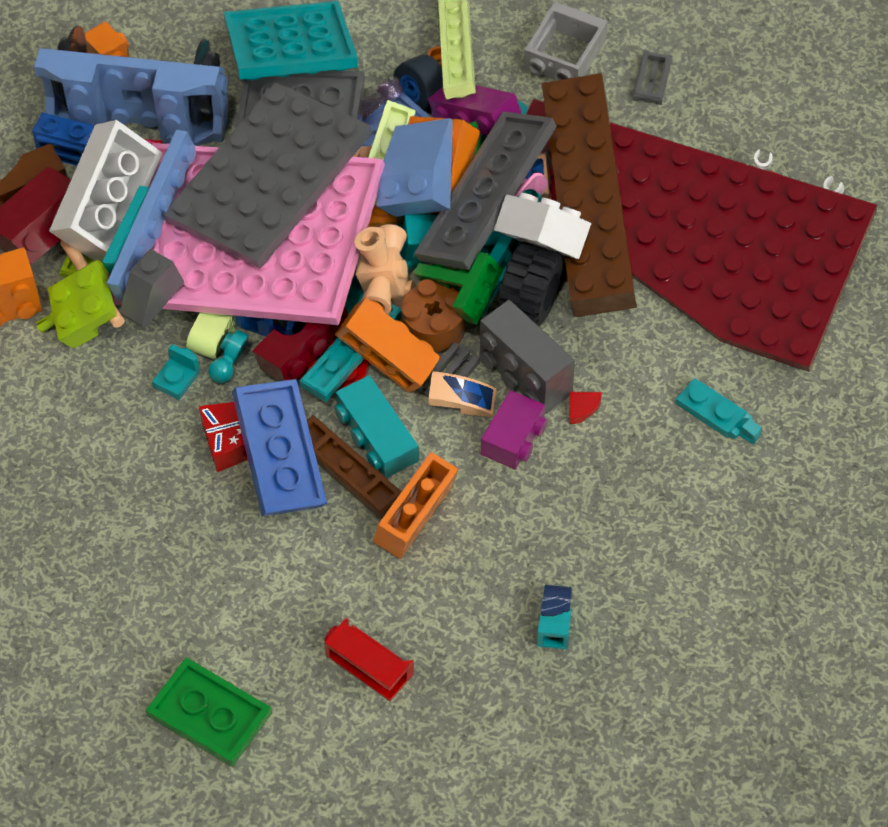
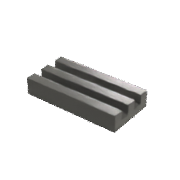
[632,51,672,105]
[417,342,480,398]

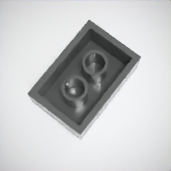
[479,300,575,414]

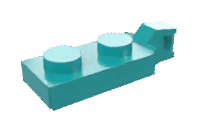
[675,378,762,445]

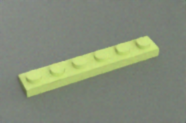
[438,0,476,99]

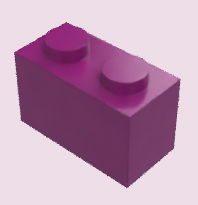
[481,390,548,470]

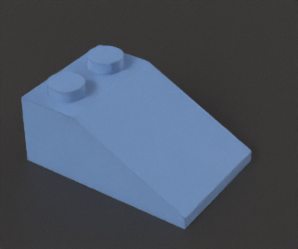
[377,118,453,217]

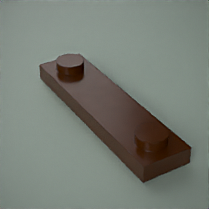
[307,415,402,520]

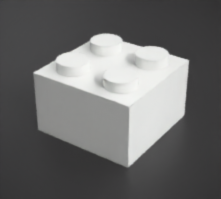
[494,192,591,259]

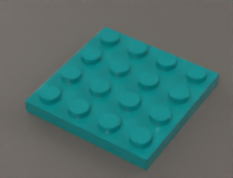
[224,1,358,80]

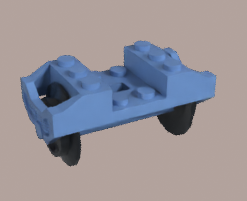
[34,25,228,146]

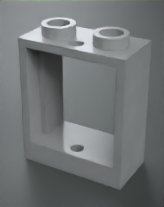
[524,2,608,81]

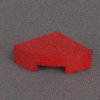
[569,392,602,424]

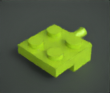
[36,260,117,348]

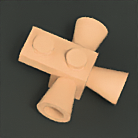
[354,224,416,314]

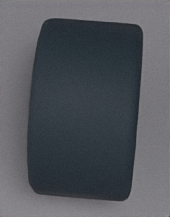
[393,54,443,111]

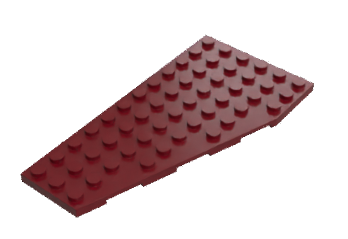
[526,99,877,372]

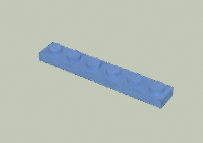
[107,130,196,301]

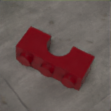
[252,306,348,381]

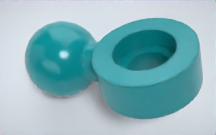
[208,330,249,384]

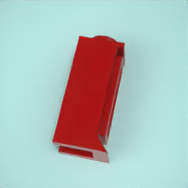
[324,618,414,701]

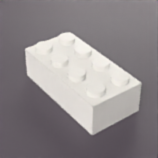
[49,120,162,262]

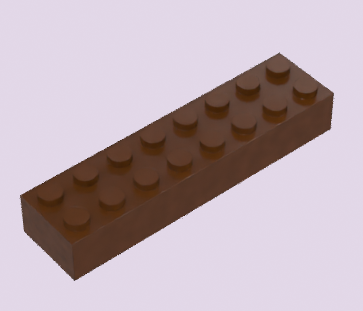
[542,73,637,317]

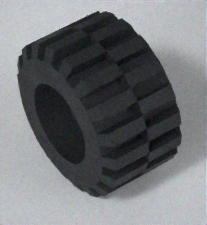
[497,242,563,326]

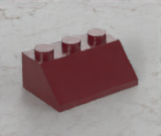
[0,166,71,265]

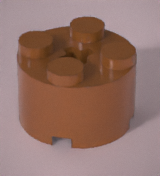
[402,279,465,353]

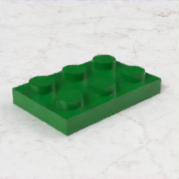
[145,657,272,767]

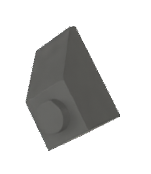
[120,248,185,329]

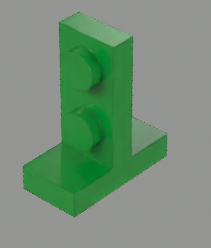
[413,252,503,325]

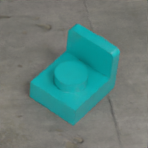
[152,344,200,401]

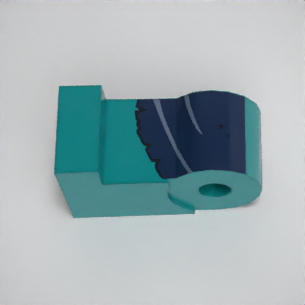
[537,584,572,650]

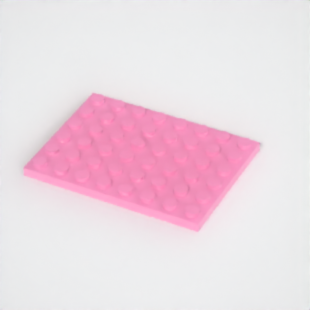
[107,143,385,325]

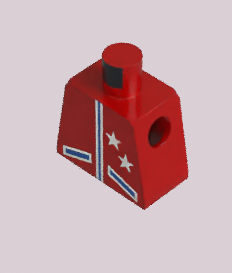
[199,402,248,472]

